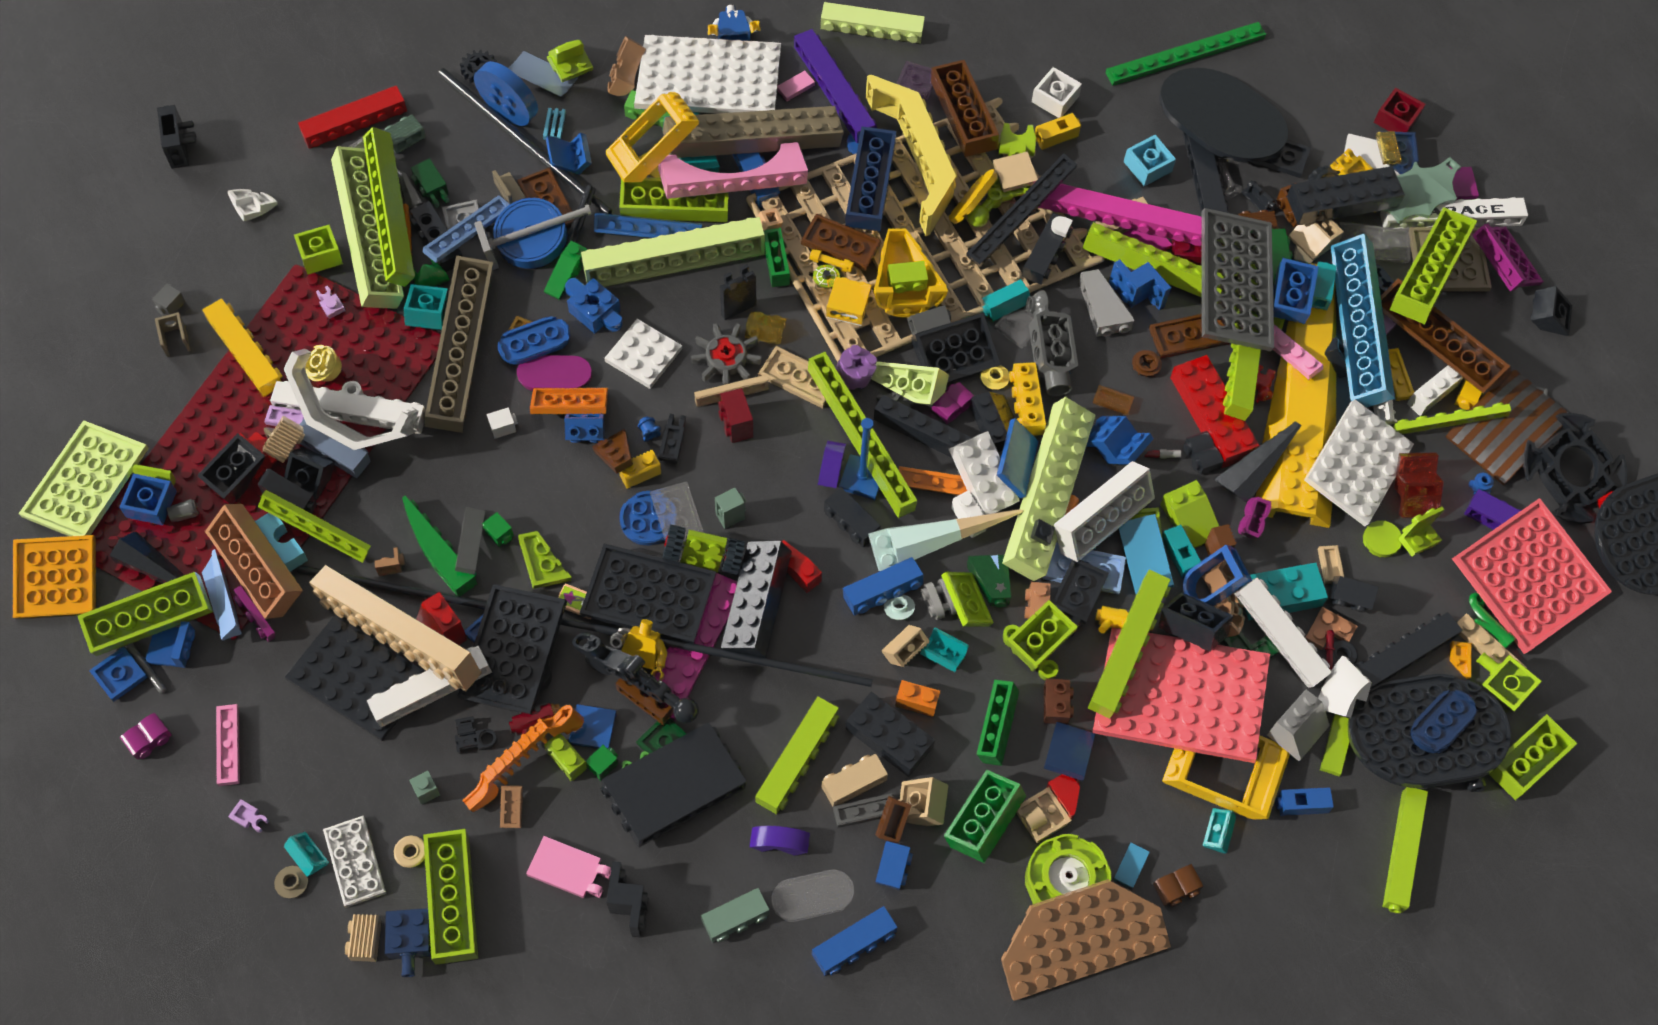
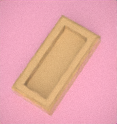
[1318,545,1344,584]

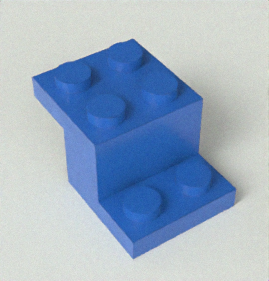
[1109,260,1171,310]
[1086,416,1154,464]

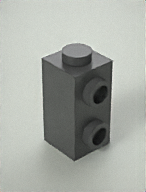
[907,305,951,336]

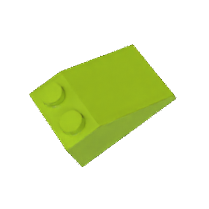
[1160,480,1219,549]

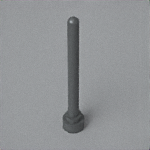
[125,643,167,694]

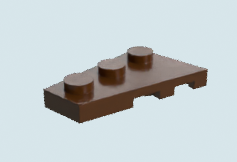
[592,428,633,474]

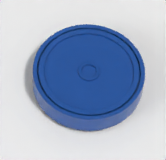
[474,61,538,126]
[493,198,568,269]

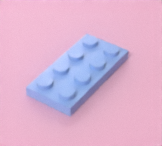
[1043,543,1126,594]

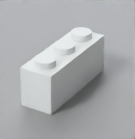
[1407,366,1463,416]

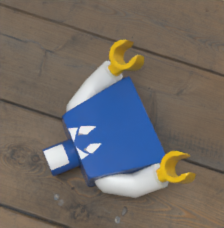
[708,5,761,41]

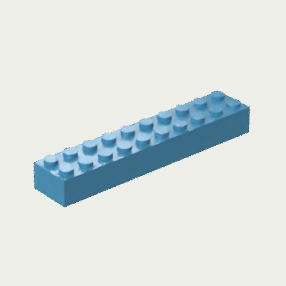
[1331,234,1395,408]

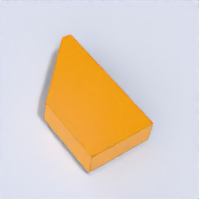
[1450,641,1472,679]

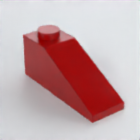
[782,540,822,593]

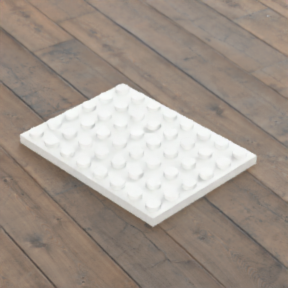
[634,35,781,113]

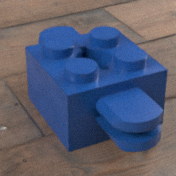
[565,278,623,334]

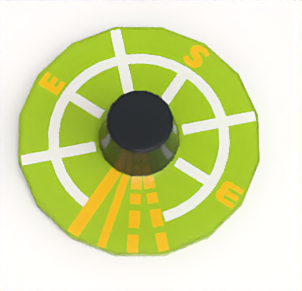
[813,265,840,288]

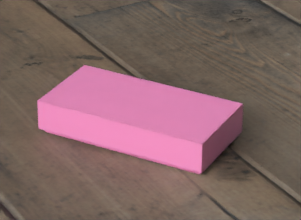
[777,71,815,101]

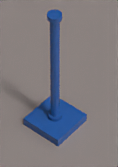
[839,418,879,500]

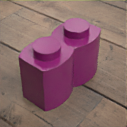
[932,382,974,424]
[1238,497,1271,538]
[120,712,172,760]

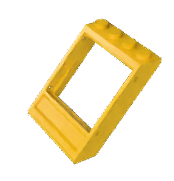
[606,92,699,182]
[1162,735,1290,819]

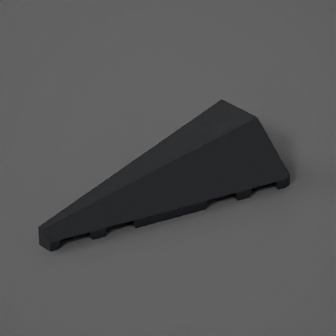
[1214,421,1302,503]
[109,531,185,584]

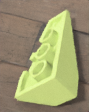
[871,361,949,405]

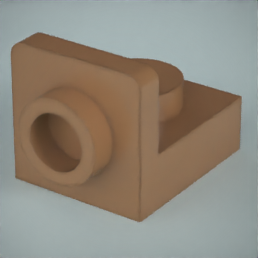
[375,547,405,576]

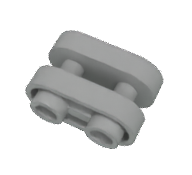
[921,578,957,620]

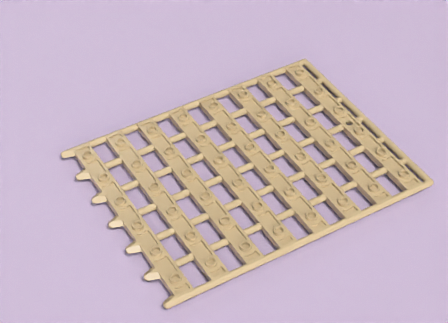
[746,98,1104,362]

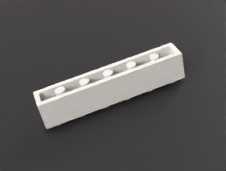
[1234,578,1332,688]
[367,646,492,727]

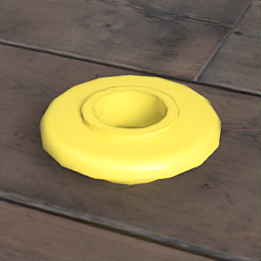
[981,365,1010,390]

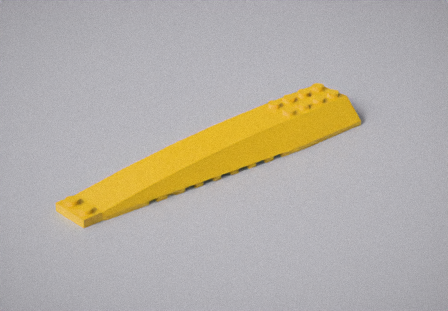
[1256,262,1336,528]

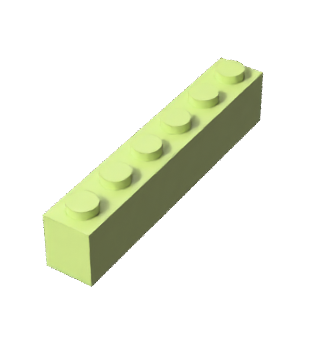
[821,2,925,43]

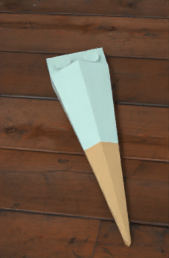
[868,509,1024,571]

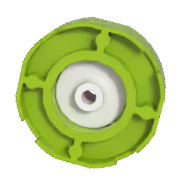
[1025,834,1111,904]

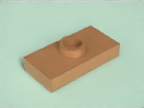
[500,785,523,828]

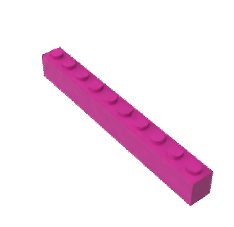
[1038,178,1202,246]

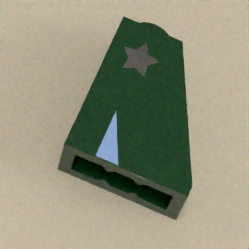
[967,555,1011,608]

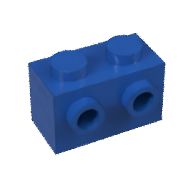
[564,414,605,443]

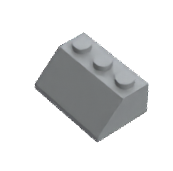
[1267,689,1330,761]

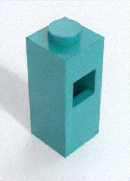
[1312,262,1337,310]
[982,279,1030,321]
[1162,525,1201,578]

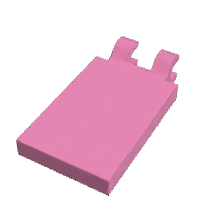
[526,836,611,898]

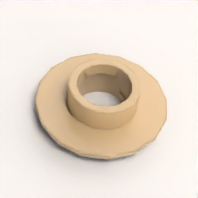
[394,835,425,868]

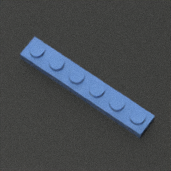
[423,195,510,263]

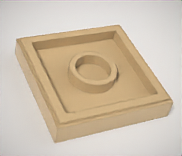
[993,152,1038,192]

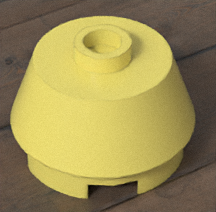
[305,345,342,382]

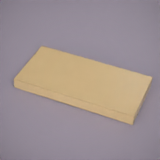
[758,346,827,408]

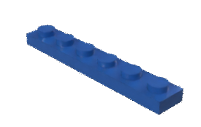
[594,213,702,238]

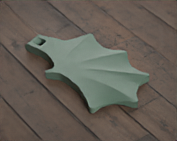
[1383,157,1461,224]

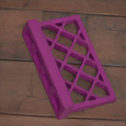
[1472,224,1544,291]

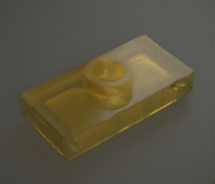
[1376,131,1402,165]

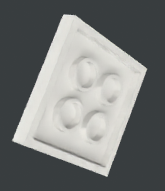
[605,319,682,389]

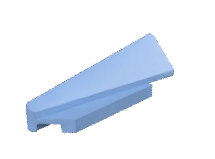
[202,549,242,641]

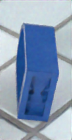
[1183,545,1252,606]

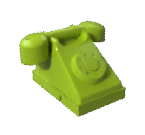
[1003,600,1078,680]

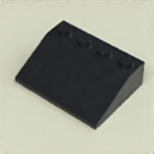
[911,313,1001,382]

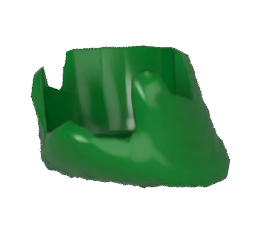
[413,259,450,287]

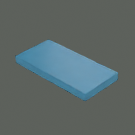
[1119,514,1174,595]

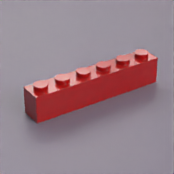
[298,85,407,149]

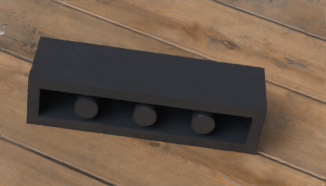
[1022,213,1073,285]

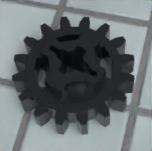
[460,50,497,83]

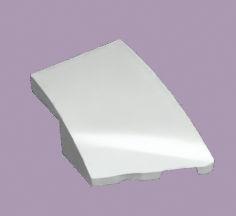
[1318,656,1372,718]

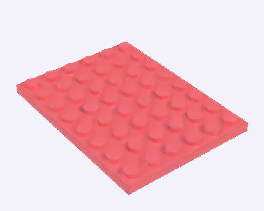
[1093,627,1270,763]

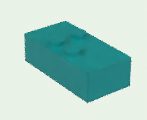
[1240,563,1328,621]

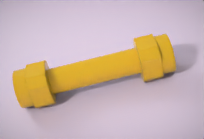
[809,249,854,273]

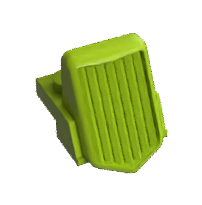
[547,40,593,83]

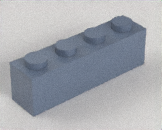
[299,419,371,478]

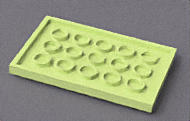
[19,421,149,536]

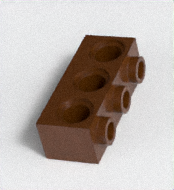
[615,679,674,725]

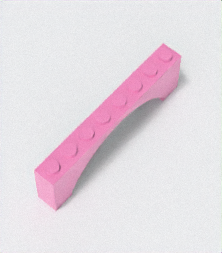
[658,142,808,199]

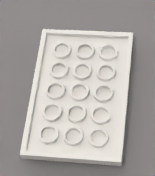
[1304,399,1414,526]

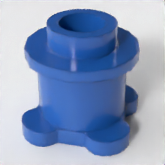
[637,416,661,442]
[1468,473,1494,495]

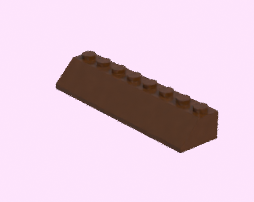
[1381,278,1512,394]

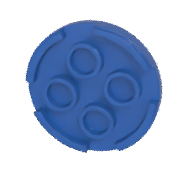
[620,491,678,546]

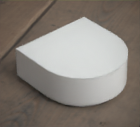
[1051,216,1073,237]

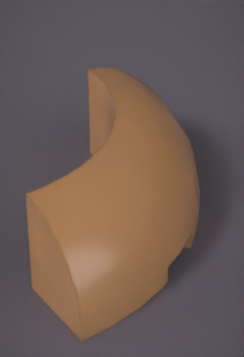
[607,36,646,96]
[1202,560,1245,637]

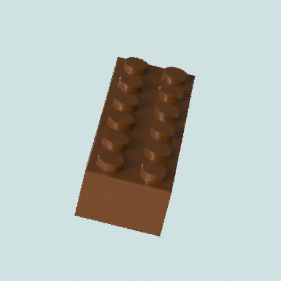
[931,60,999,157]

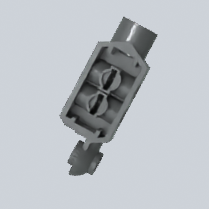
[1026,290,1078,396]

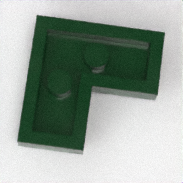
[1223,631,1279,658]

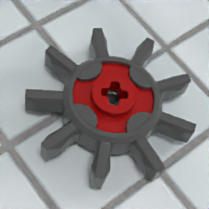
[691,323,761,385]

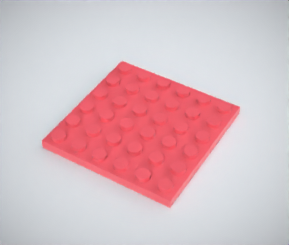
[1452,498,1612,654]

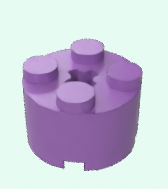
[836,345,877,390]

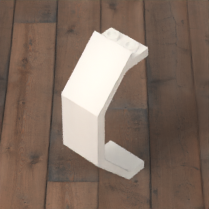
[284,349,419,450]

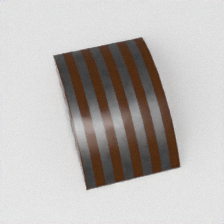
[1445,370,1569,486]

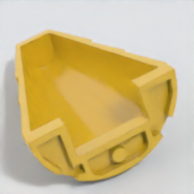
[874,228,948,317]

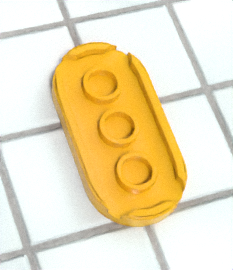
[949,169,998,224]

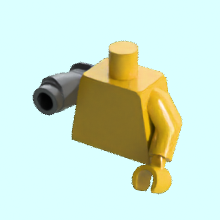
[610,619,667,681]

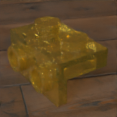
[745,312,787,344]

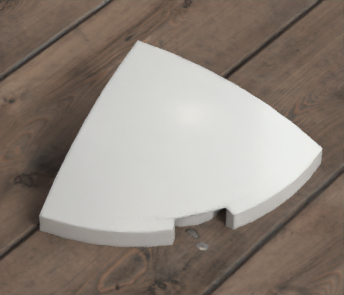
[228,189,277,221]

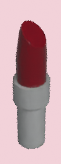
[1144,449,1181,459]

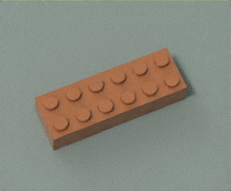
[205,504,303,619]

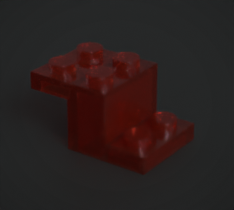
[1394,453,1444,518]

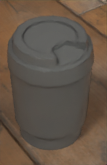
[167,499,200,523]

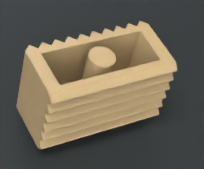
[262,416,305,463]
[882,625,929,667]
[345,914,382,962]

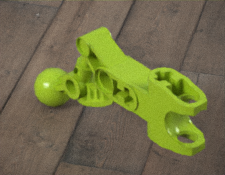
[967,123,1036,227]

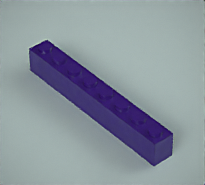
[794,29,877,143]

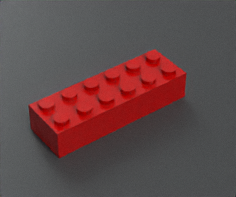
[1170,355,1259,469]

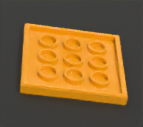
[13,535,96,619]

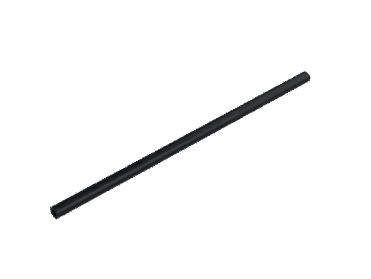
[439,68,613,214]

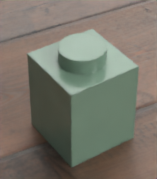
[409,771,440,805]

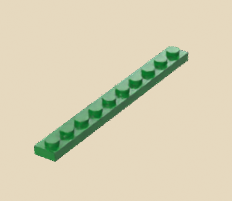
[1106,22,1266,86]

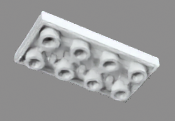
[1344,134,1400,176]
[323,815,386,908]

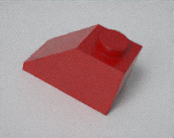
[1046,774,1080,820]

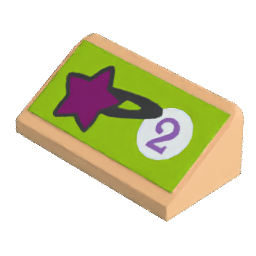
[558,584,591,619]

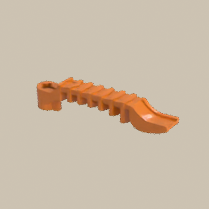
[462,705,584,812]

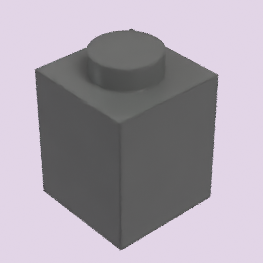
[152,284,185,315]

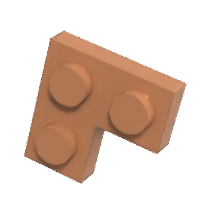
[1305,607,1357,650]

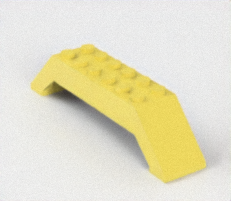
[866,75,957,236]

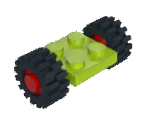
[662,524,745,575]

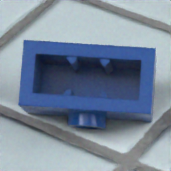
[875,841,913,890]

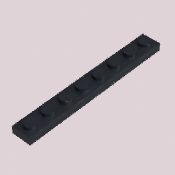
[966,153,1077,267]

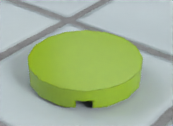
[1363,520,1402,557]

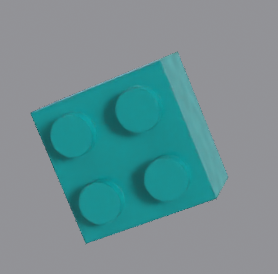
[404,284,448,330]

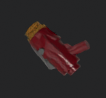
[509,703,561,736]

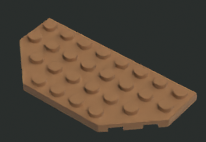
[1001,879,1171,1001]

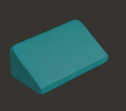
[1203,808,1236,853]
[284,832,329,877]

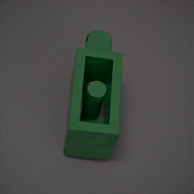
[410,158,450,209]

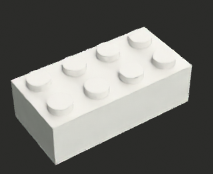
[949,431,1020,515]

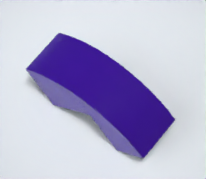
[818,441,846,488]
[750,826,810,856]

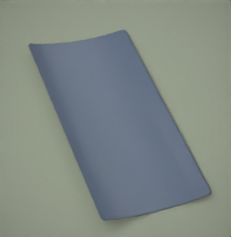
[508,51,578,96]

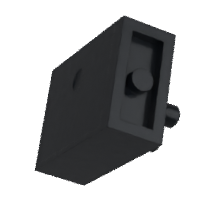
[157,105,197,169]

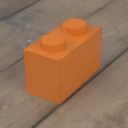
[895,680,940,717]

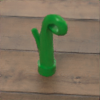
[1469,592,1516,648]

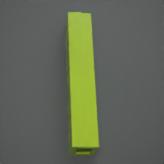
[1383,787,1428,913]

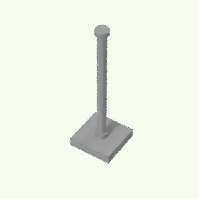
[474,204,592,270]

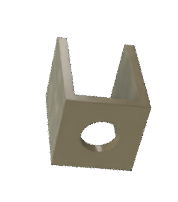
[155,312,191,357]

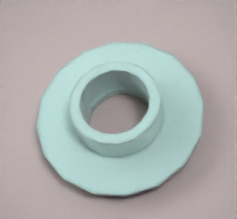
[884,595,915,620]

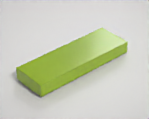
[1320,714,1349,776]

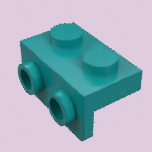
[920,628,969,672]

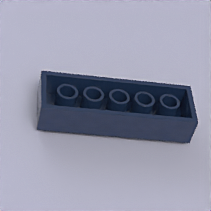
[845,126,897,231]

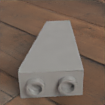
[1079,269,1134,337]

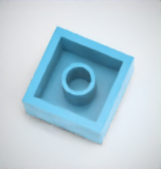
[1124,135,1176,186]

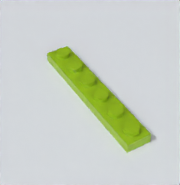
[1394,403,1511,434]
[258,490,371,563]

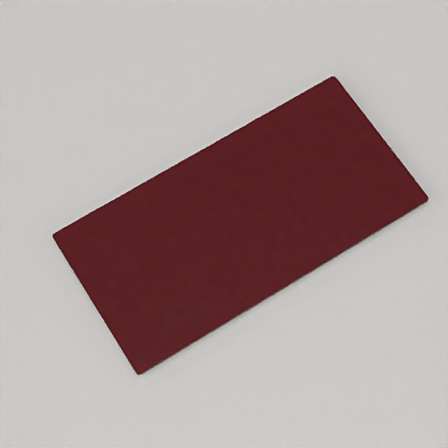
[91,265,441,640]

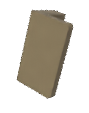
[492,170,526,204]

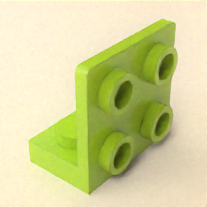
[1398,507,1445,557]

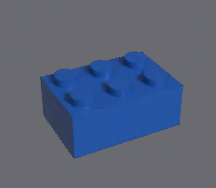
[1273,258,1319,324]

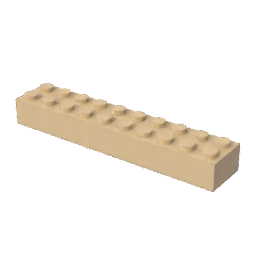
[309,565,481,691]

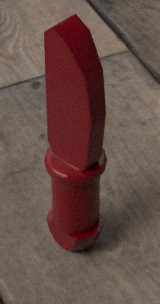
[1325,630,1335,671]

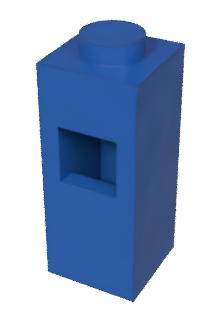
[1275,788,1334,816]

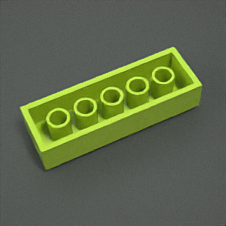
[619,177,729,222]
[78,572,213,656]
[423,829,478,965]

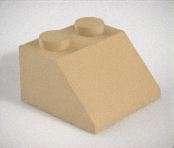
[900,777,948,826]

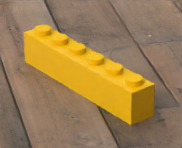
[202,298,283,397]

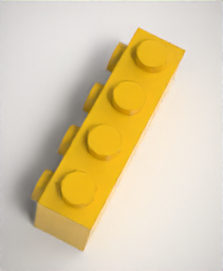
[1009,362,1046,436]

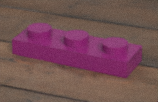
[233,585,275,642]

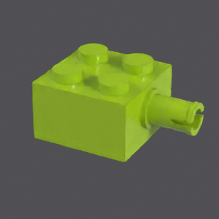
[1476,652,1542,711]

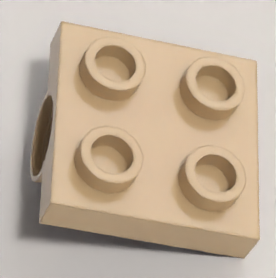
[1016,787,1072,843]

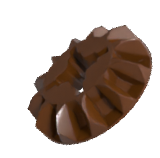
[1132,350,1162,378]

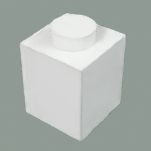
[487,407,518,439]

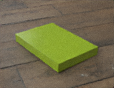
[941,572,993,627]

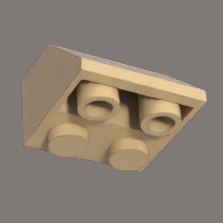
[1289,220,1344,261]

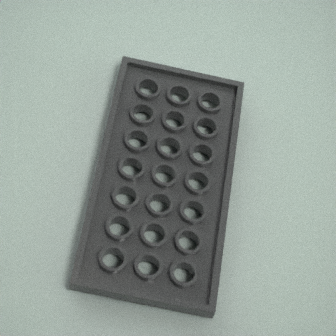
[1201,208,1274,351]

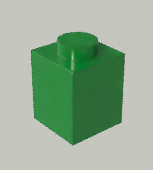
[482,512,514,547]
[585,745,619,781]

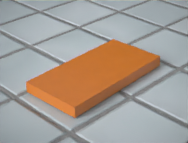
[530,388,608,414]

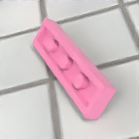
[1273,325,1323,380]
[216,704,240,786]

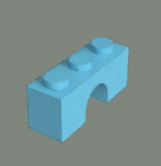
[255,513,308,572]

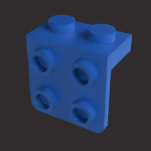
[546,133,592,175]
[146,621,195,668]

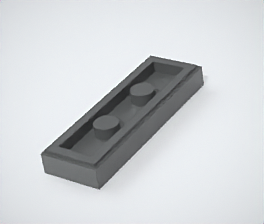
[833,793,893,828]

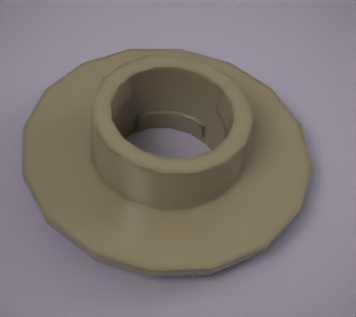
[274,866,308,899]

